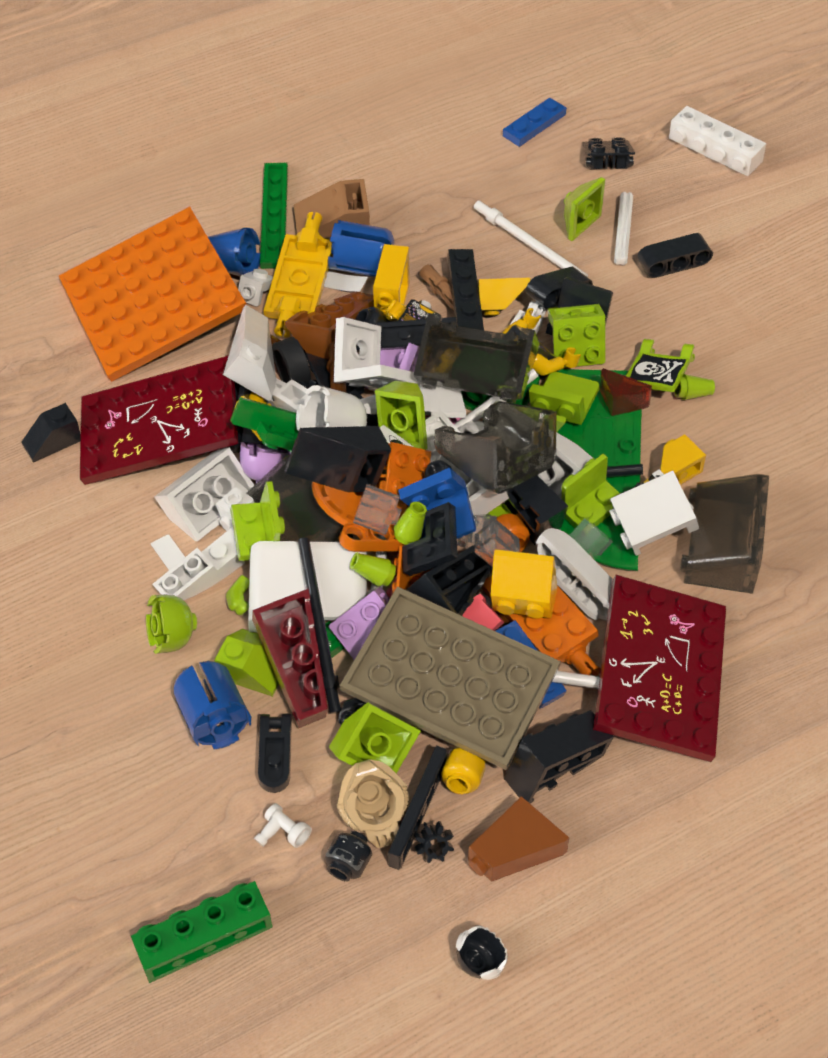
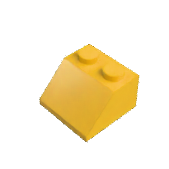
[491,549,558,619]

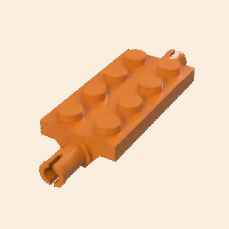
[482,549,601,676]

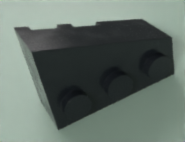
[491,453,568,545]
[406,543,493,616]
[504,710,614,804]

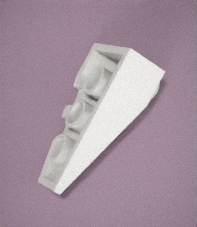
[360,374,466,418]

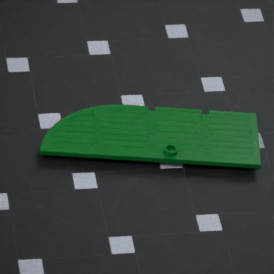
[548,369,642,571]

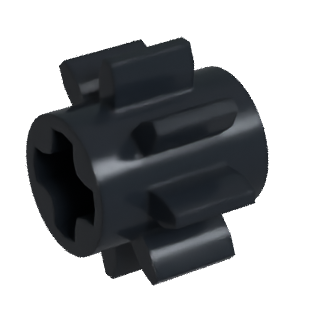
[414,821,454,863]

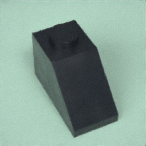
[21,403,81,463]

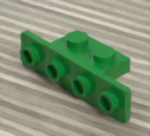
[230,397,299,452]

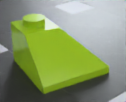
[564,177,605,241]
[375,381,428,450]
[215,628,279,697]
[329,702,421,773]

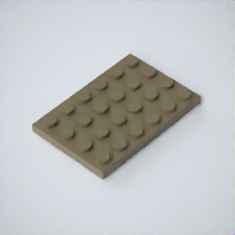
[340,586,561,770]

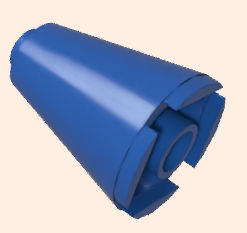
[207,227,260,277]

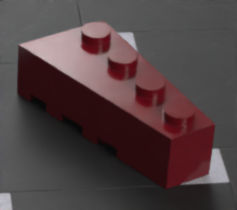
[252,588,328,729]

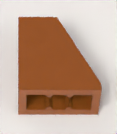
[468,796,569,882]

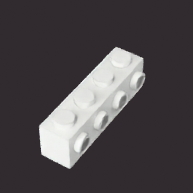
[669,106,767,176]

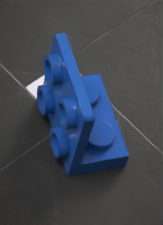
[399,468,477,539]

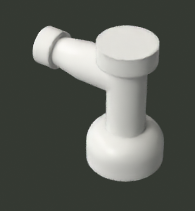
[254,803,312,848]

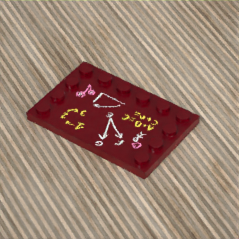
[80,355,238,485]
[593,575,726,762]

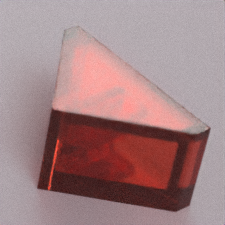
[600,368,652,416]

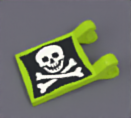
[623,339,695,392]

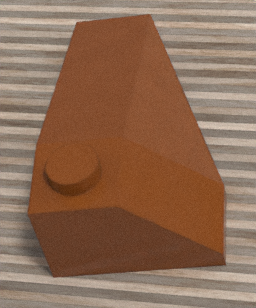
[285,292,374,360]

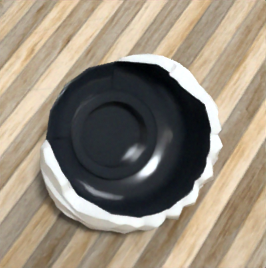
[456,925,508,980]

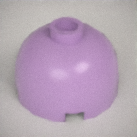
[240,442,291,486]

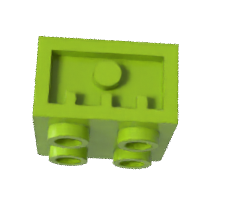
[548,304,605,368]
[561,454,620,536]
[230,481,285,561]

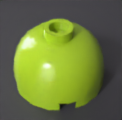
[146,594,197,654]

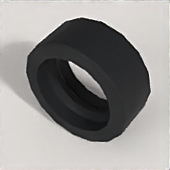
[272,337,311,383]

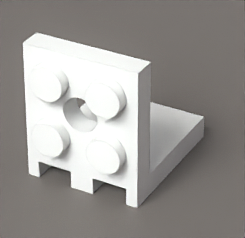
[334,317,419,390]

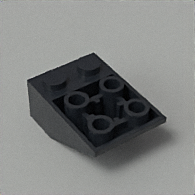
[285,426,391,493]

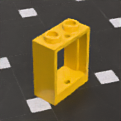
[373,244,410,322]

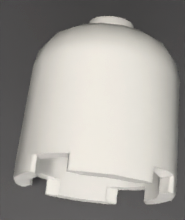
[296,385,367,431]

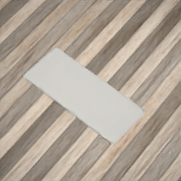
[151,534,185,570]

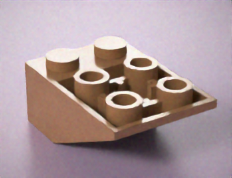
[294,179,370,238]

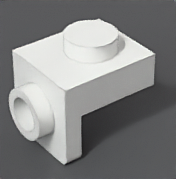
[238,269,273,306]
[216,487,255,531]

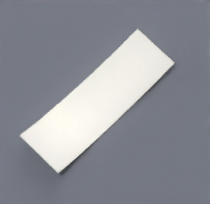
[324,271,368,292]

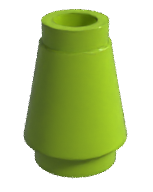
[674,374,715,400]
[394,502,427,545]
[350,552,396,587]

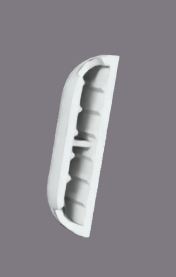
[536,528,613,620]

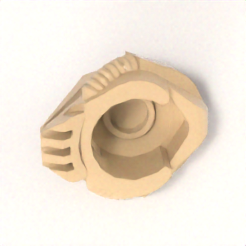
[337,760,409,848]

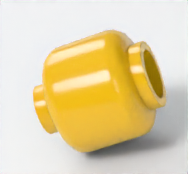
[441,748,486,794]

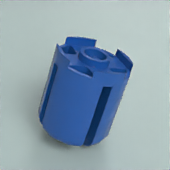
[328,220,394,277]
[174,660,251,750]

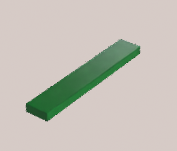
[260,163,288,269]

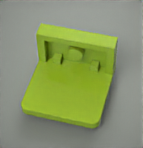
[529,372,599,425]

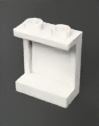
[609,471,699,556]

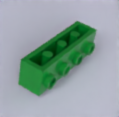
[131,881,273,983]

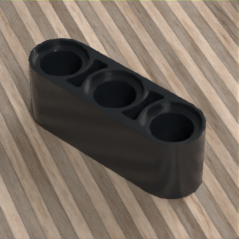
[637,233,713,278]
[526,266,593,309]

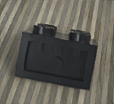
[545,277,613,336]

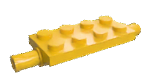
[263,212,332,338]

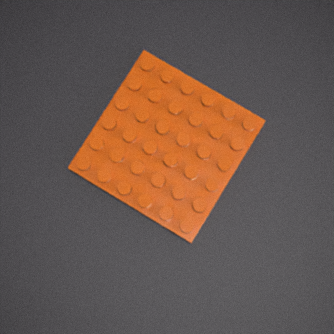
[59,206,247,382]

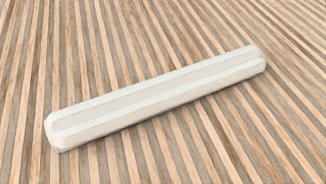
[614,192,633,266]

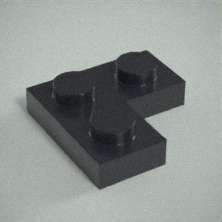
[402,502,458,576]

